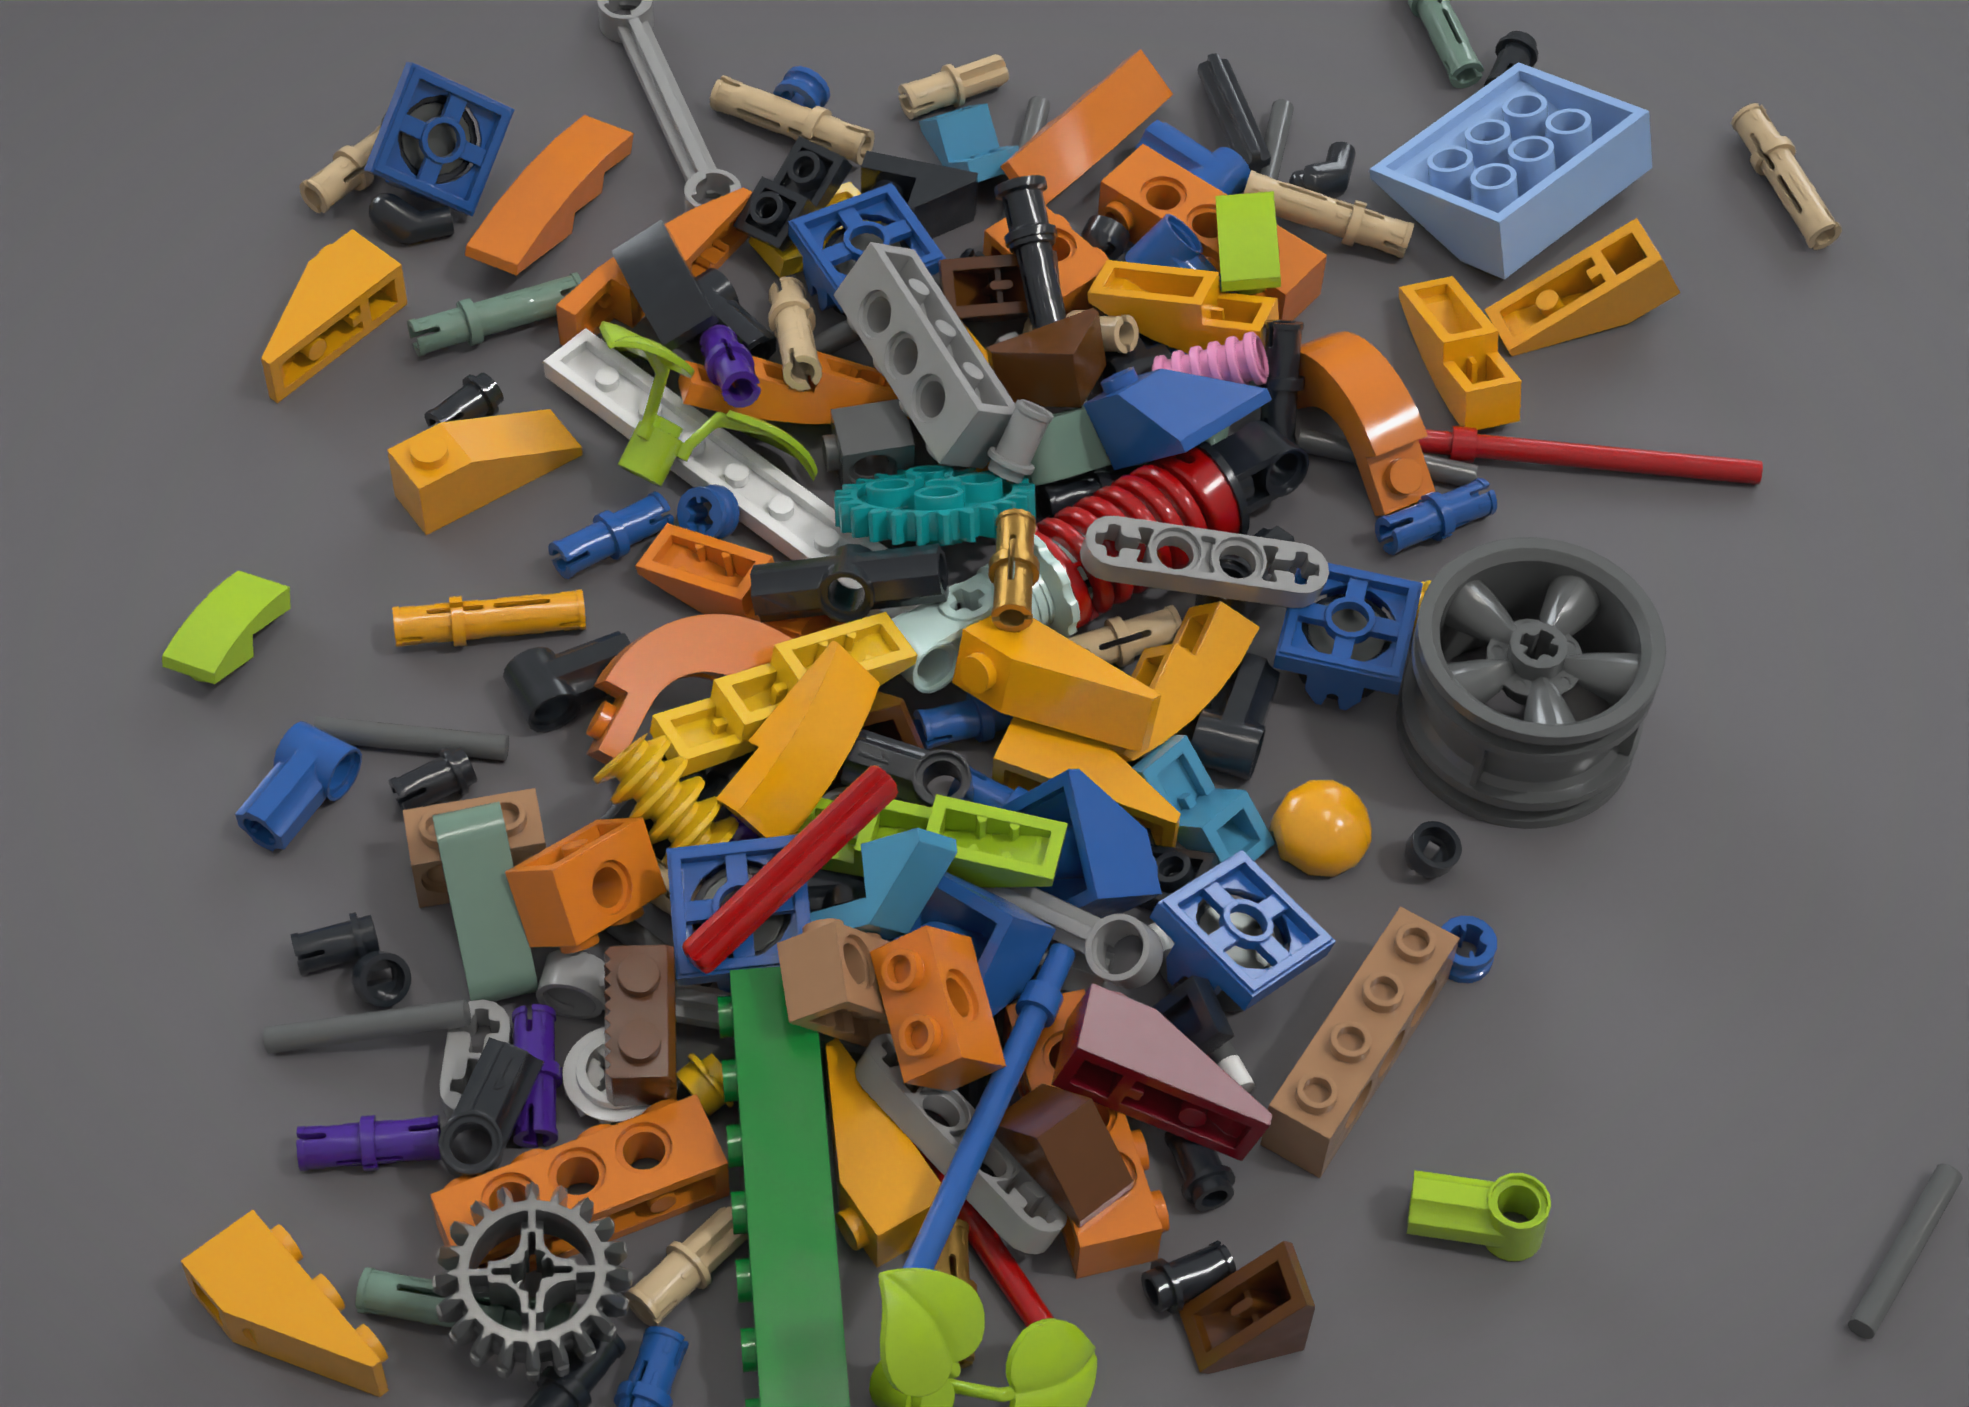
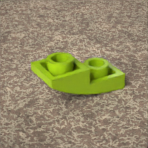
[1215,191,1281,295]
[162,570,291,684]

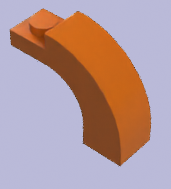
[1297,331,1436,516]
[586,614,792,765]

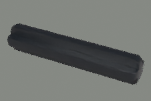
[1197,53,1271,174]

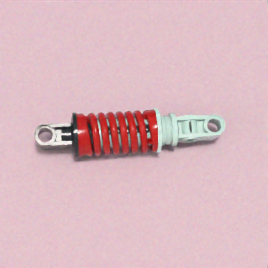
[892,420,1309,693]

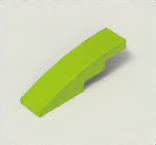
[795,794,1068,888]

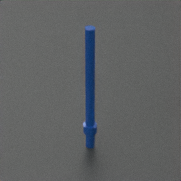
[902,943,1076,1270]

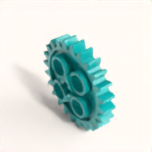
[834,465,1036,546]

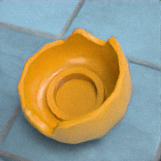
[1269,780,1372,877]

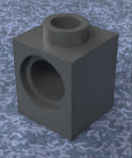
[821,399,915,490]

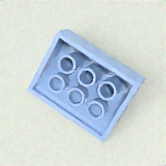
[1369,62,1652,280]

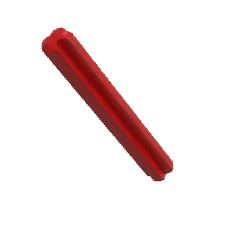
[682,765,898,974]

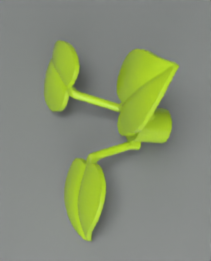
[599,321,818,487]
[869,1268,1097,1407]

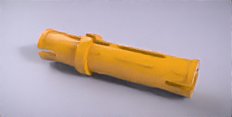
[392,589,586,647]

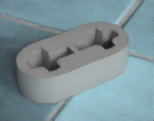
[439,999,513,1130]

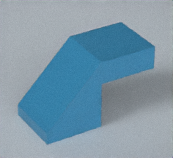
[919,103,1019,182]
[1132,735,1275,864]
[810,828,957,940]

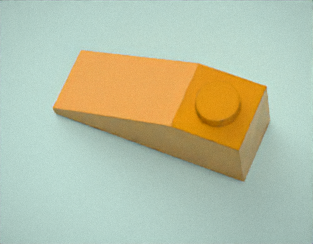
[1484,218,1680,357]
[261,229,408,403]
[387,409,583,535]
[952,616,1161,753]
[992,717,1181,848]
[825,1038,941,1268]

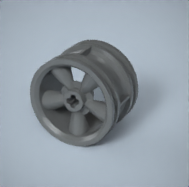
[1396,537,1666,829]

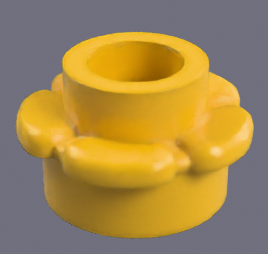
[676,1053,734,1116]

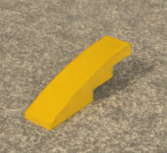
[650,612,918,777]

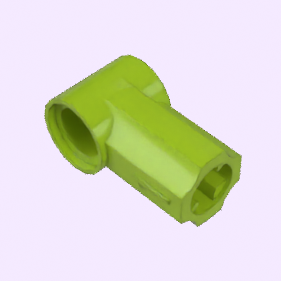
[1406,1170,1551,1261]

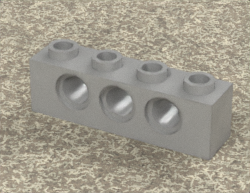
[834,242,1015,469]

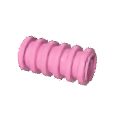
[1152,332,1269,385]

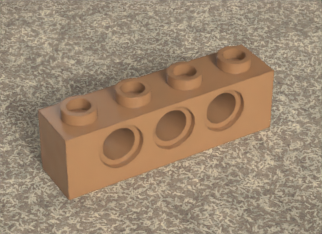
[1260,906,1460,1178]

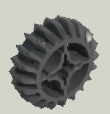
[432,1181,632,1383]

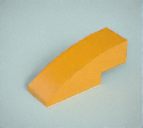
[1087,260,1279,354]
[1399,276,1522,430]
[1107,601,1260,762]
[716,641,880,838]

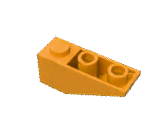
[181,1210,389,1397]

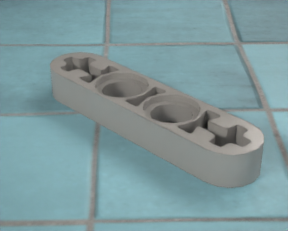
[1080,516,1329,608]
[855,1033,1067,1255]

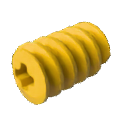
[593,733,739,866]

